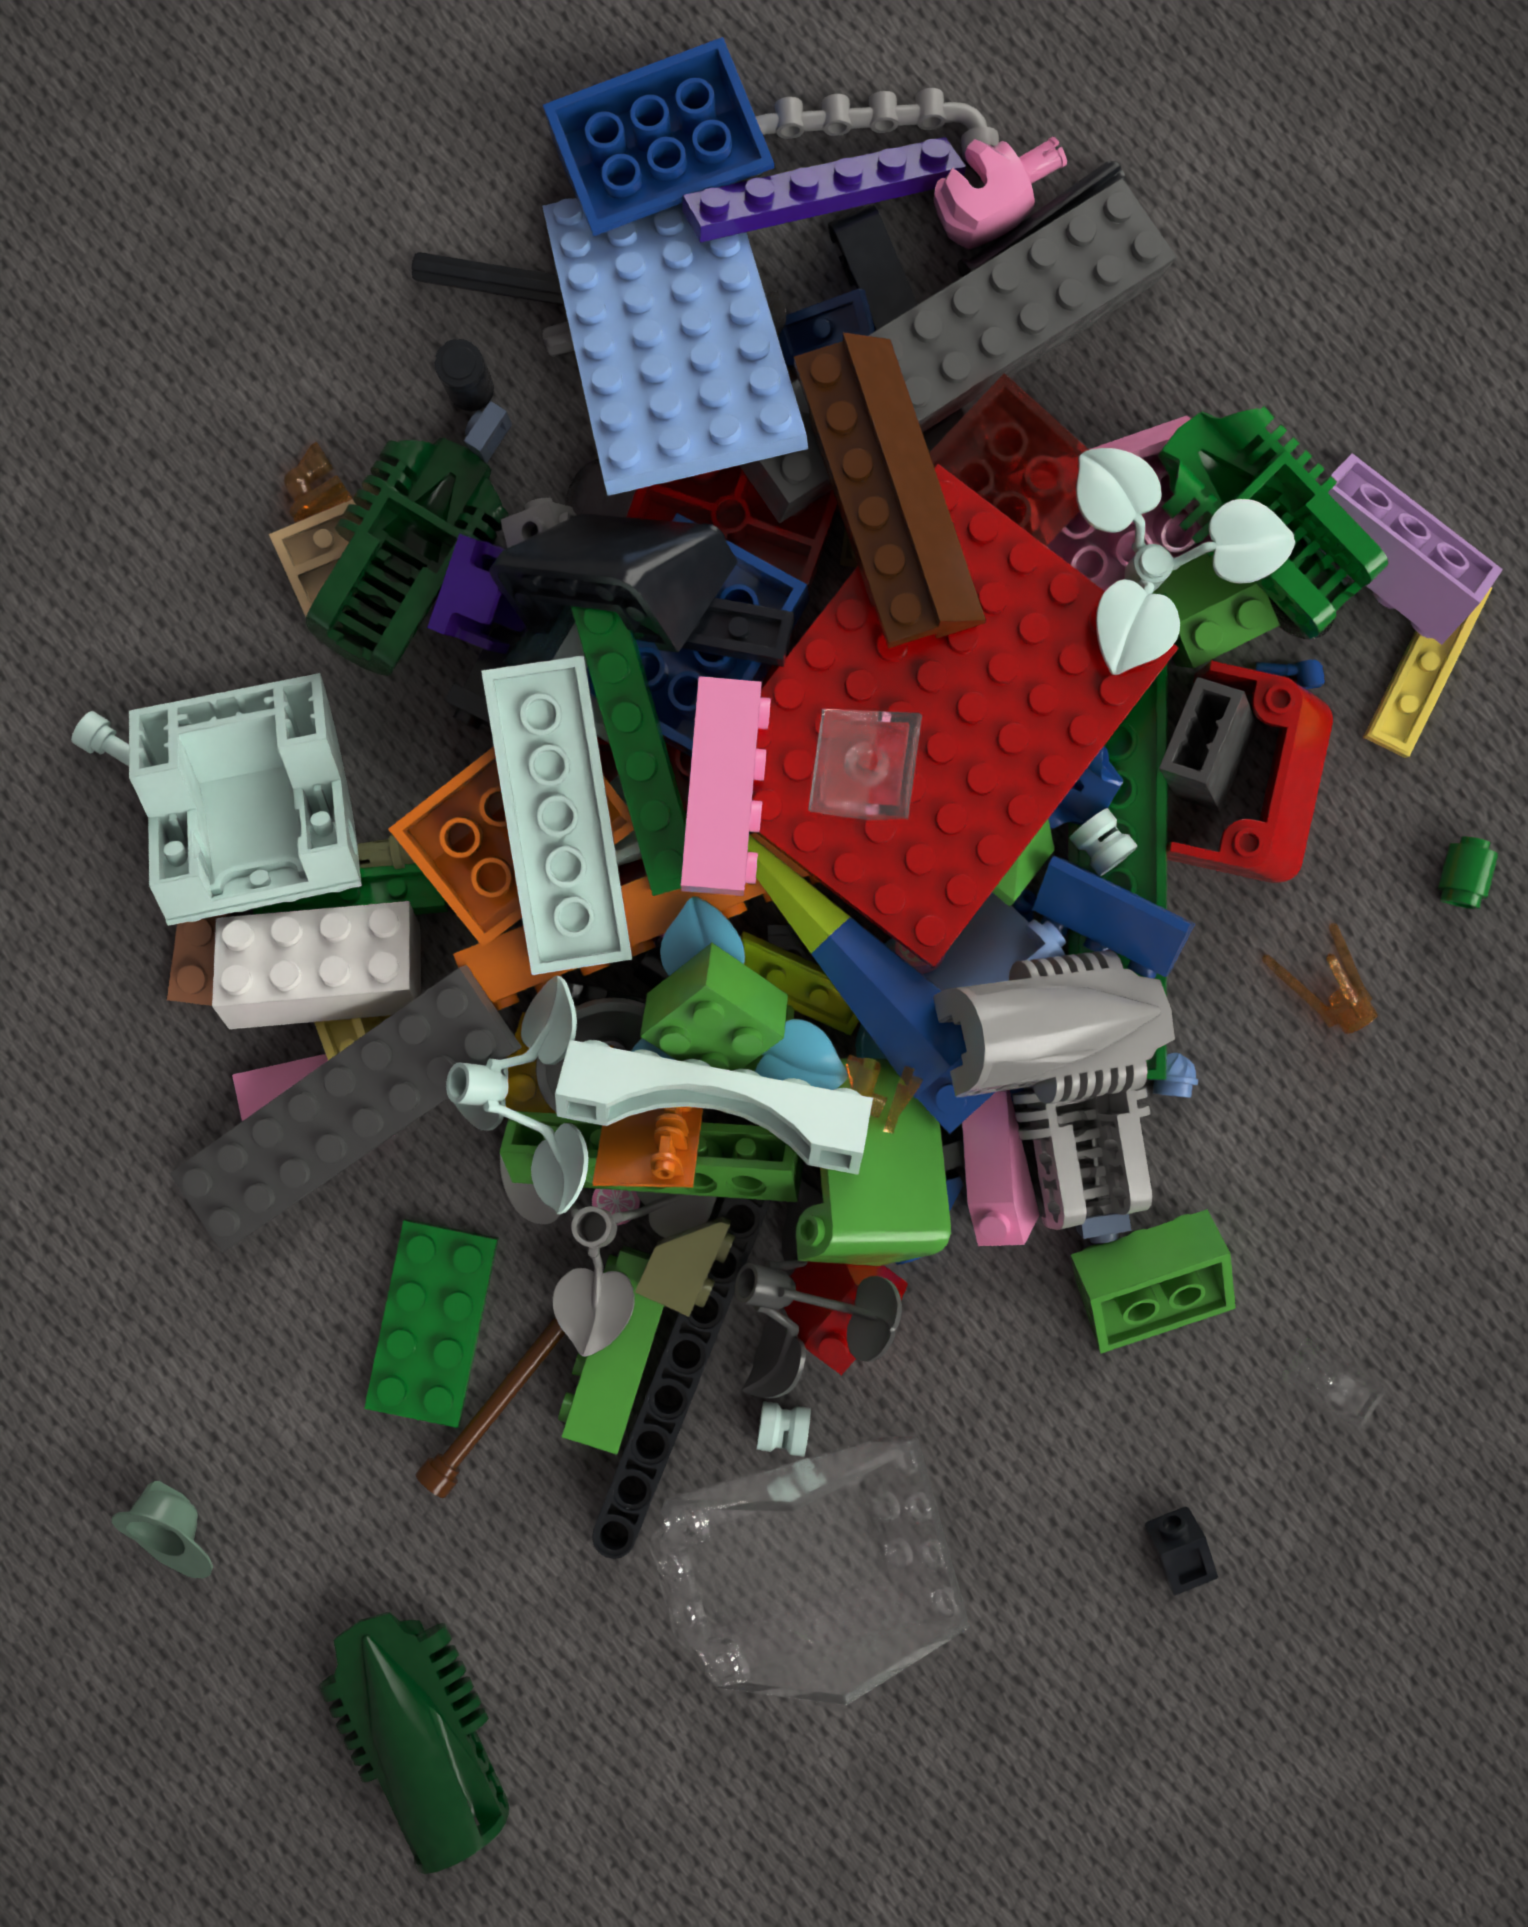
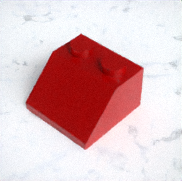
[784,1261,908,1376]

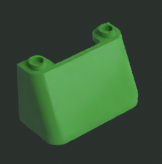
[796,1058,951,1266]

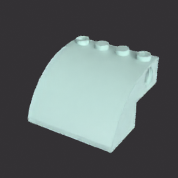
[129,673,362,926]

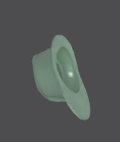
[112,1481,213,1578]

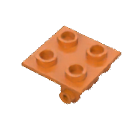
[592,1106,703,1188]

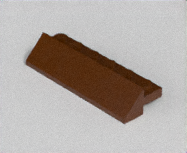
[794,332,986,648]

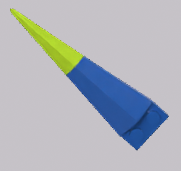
[748,834,995,1134]

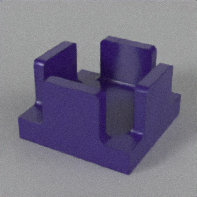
[427,534,527,654]

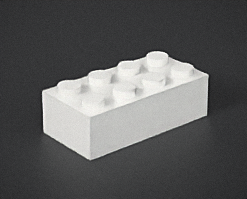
[212,901,421,1029]

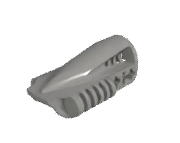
[933,950,1175,1104]
[1012,1086,1152,1230]

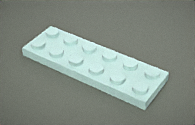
[481,655,632,975]

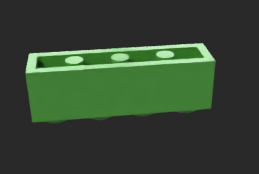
[558,1246,664,1455]

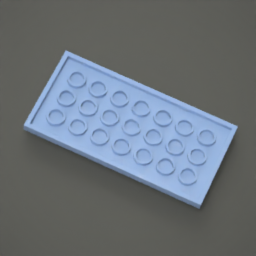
[542,198,808,496]

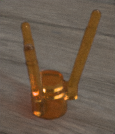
[1262,923,1378,1034]

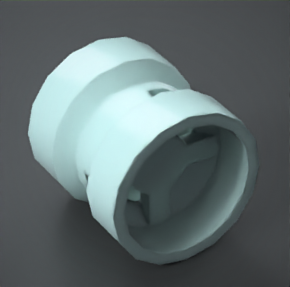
[1069,808,1138,876]
[756,1401,811,1457]

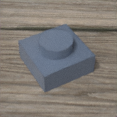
[464,401,512,464]
[1075,1213,1132,1244]

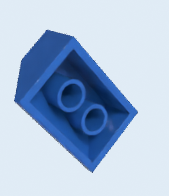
[1032,855,1195,979]

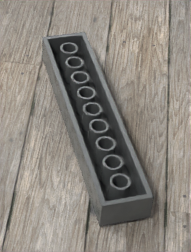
[739,178,1177,524]

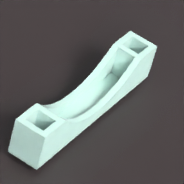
[555,1040,873,1175]

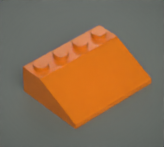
[388,746,634,948]

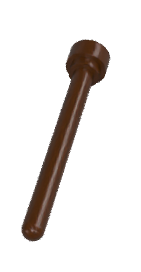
[415,1317,565,1498]

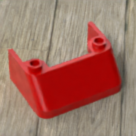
[1166,661,1333,883]

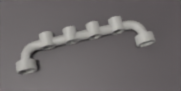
[750,88,999,178]

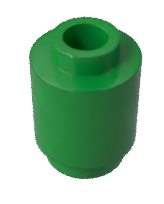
[1438,836,1498,910]

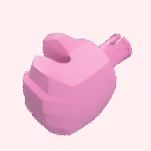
[934,136,1067,249]

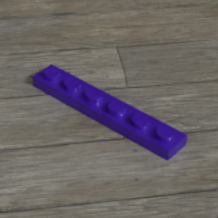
[682,137,966,243]

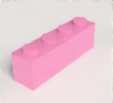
[681,676,771,896]

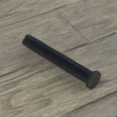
[957,161,1126,277]
[411,252,565,306]

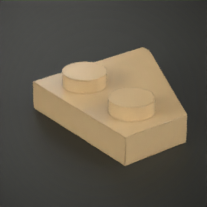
[269,499,356,617]

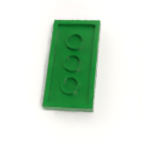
[364,1219,499,1428]

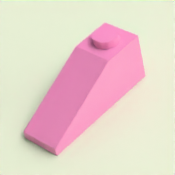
[962,1090,1040,1246]

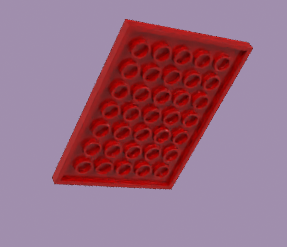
[752,464,1179,968]

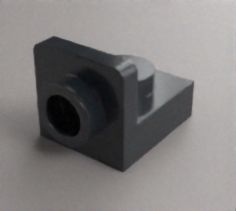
[1145,1507,1218,1596]

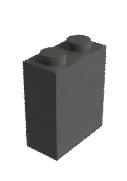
[1159,677,1257,813]

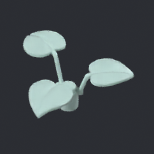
[1076,448,1295,675]
[446,975,588,1215]

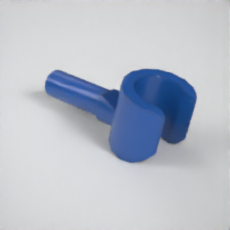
[1255,659,1325,689]

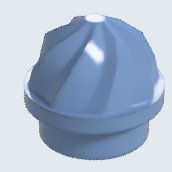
[1149,1053,1198,1098]

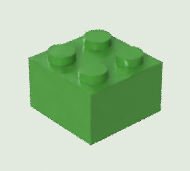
[640,942,788,1071]

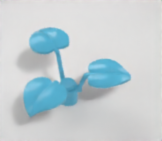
[631,896,849,1090]

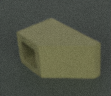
[635,1217,735,1317]

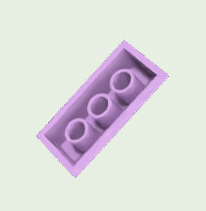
[1319,453,1503,645]

